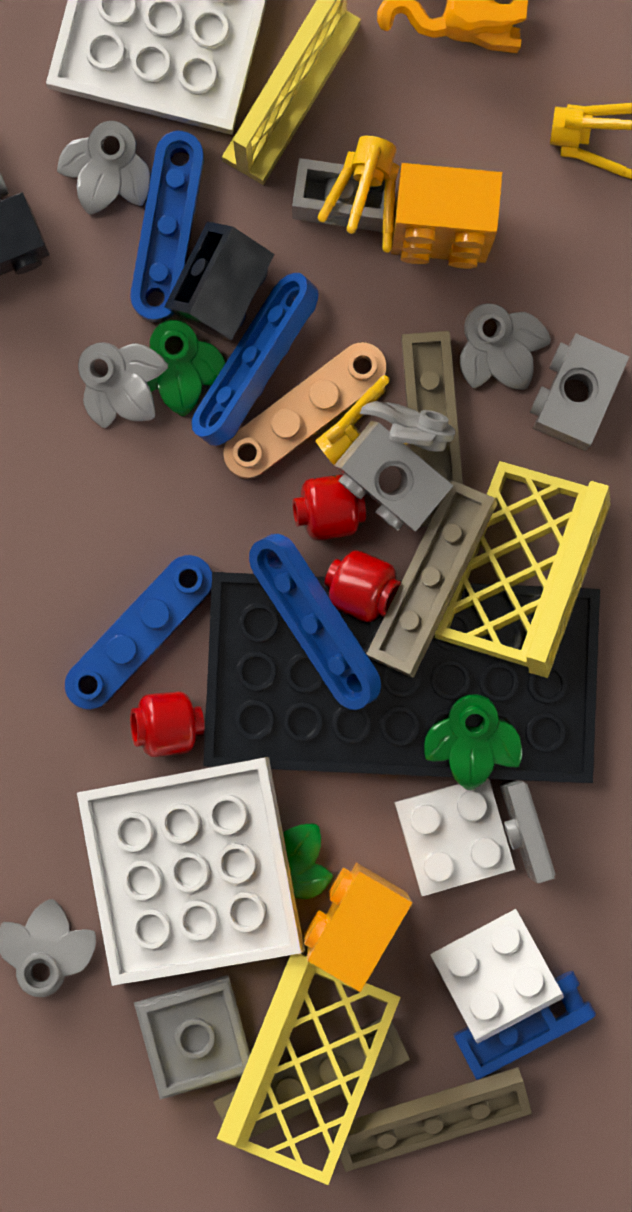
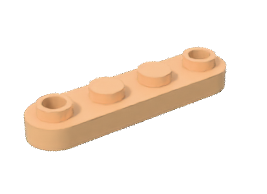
[224,342,386,480]

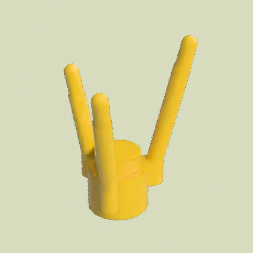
[550,103,632,180]
[317,135,400,253]
[315,375,408,465]

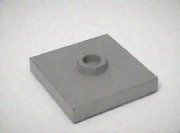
[500,780,556,884]
[134,975,250,1100]

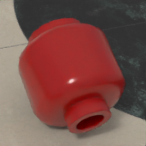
[292,474,366,541]
[325,551,401,622]
[130,691,204,757]

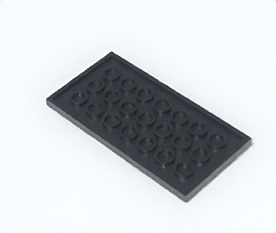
[203,572,600,783]

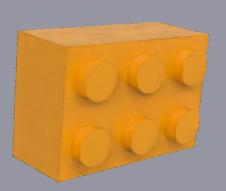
[391,163,503,269]
[304,862,413,992]

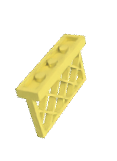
[222,0,361,185]
[434,461,611,678]
[217,954,401,1185]

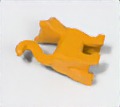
[377,0,528,53]

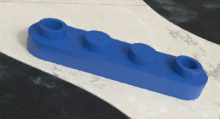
[130,131,204,323]
[192,273,319,446]
[249,534,381,710]
[65,555,212,709]

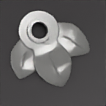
[57,121,151,215]
[460,303,551,390]
[78,342,168,428]
[360,401,455,451]
[0,899,96,997]

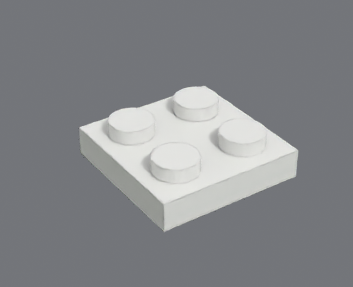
[394,779,515,896]
[430,909,564,1044]

